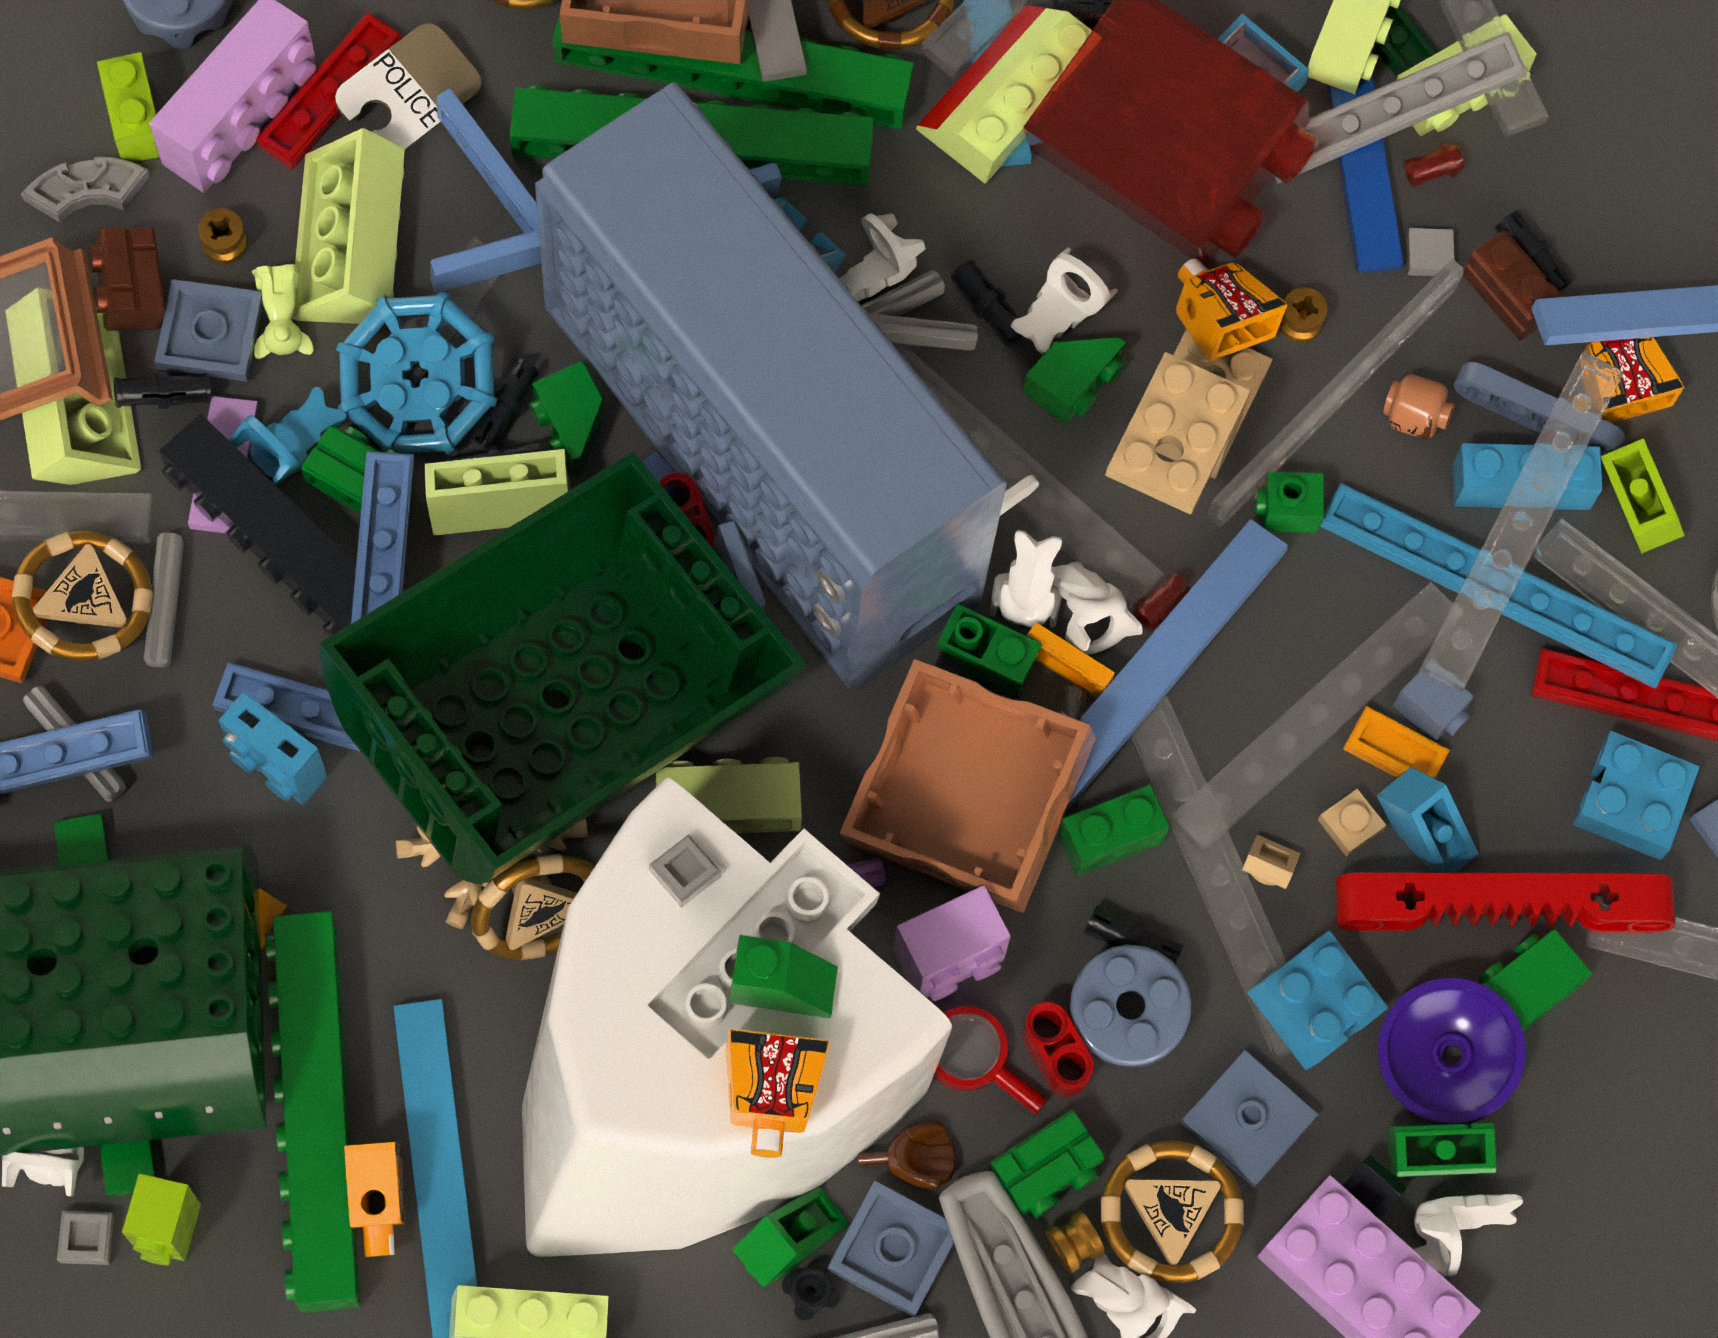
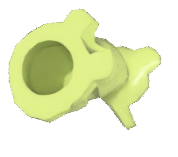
[252,264,314,359]

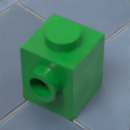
[1254,471,1324,533]

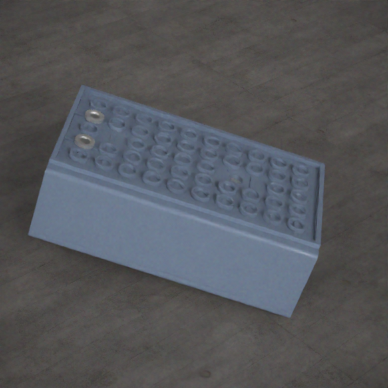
[535,82,1039,690]

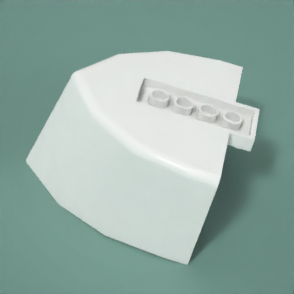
[522,778,952,1257]

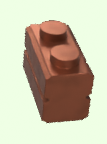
[88,228,165,331]
[1462,230,1563,341]

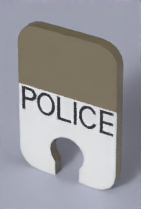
[335,23,481,151]

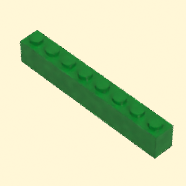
[552,15,914,130]
[510,85,874,186]
[265,911,361,1313]

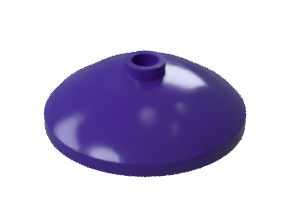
[1378,978,1526,1124]

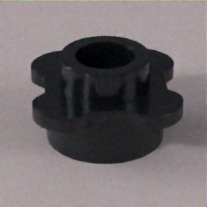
[782,1262,840,1321]

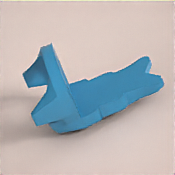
[229,387,347,486]

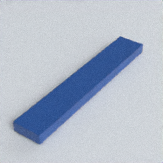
[1318,27,1403,273]

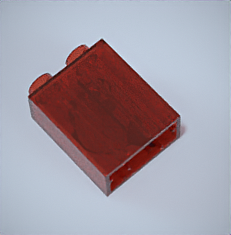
[1023,0,1319,267]

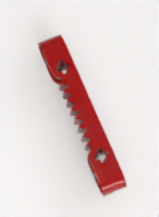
[1335,873,1675,933]

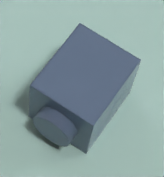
[1393,659,1474,742]

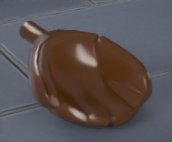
[858,1120,957,1189]

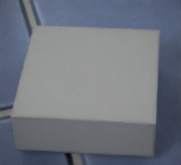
[1406,228,1455,277]
[649,834,721,908]
[57,1211,114,1265]

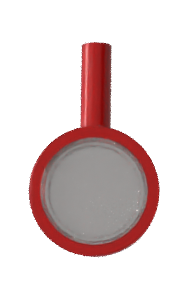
[934,1006,1048,1116]

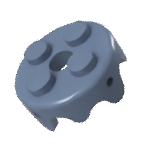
[123,0,237,49]
[1070,945,1192,1067]

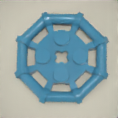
[335,291,498,455]

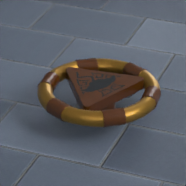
[827,0,954,50]

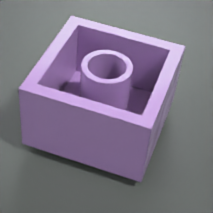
[893,885,1011,1001]

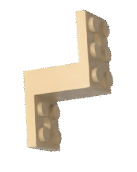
[1105,329,1273,515]

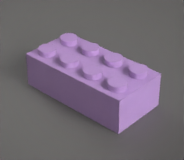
[149,0,317,193]
[1258,1175,1481,1338]

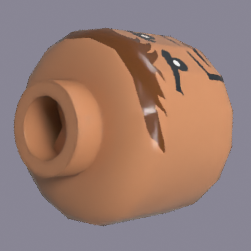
[1383,374,1455,440]

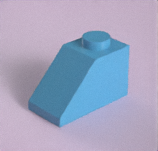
[1376,767,1479,873]

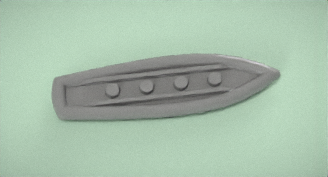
[939,1171,1089,1338]

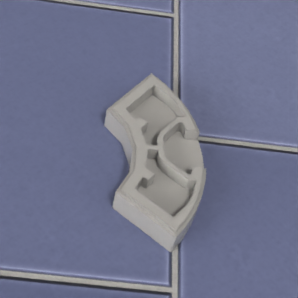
[21,156,150,223]

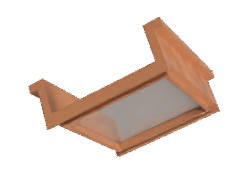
[0,237,113,421]

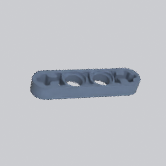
[1453,362,1626,461]

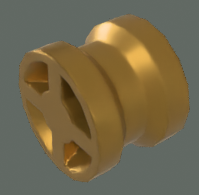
[198,208,248,265]
[1279,287,1328,343]
[1045,1211,1105,1274]

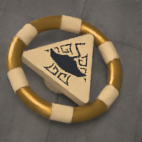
[12,531,153,661]
[471,853,595,960]
[1101,1140,1244,1283]

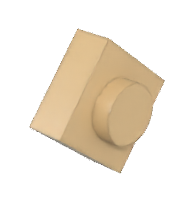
[1318,789,1387,857]
[1242,835,1301,889]

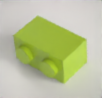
[97,52,160,163]
[1601,438,1685,554]
[122,1174,201,1266]

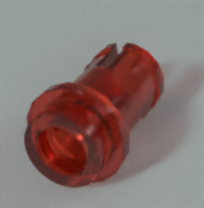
[1404,143,1464,187]
[1133,573,1191,631]

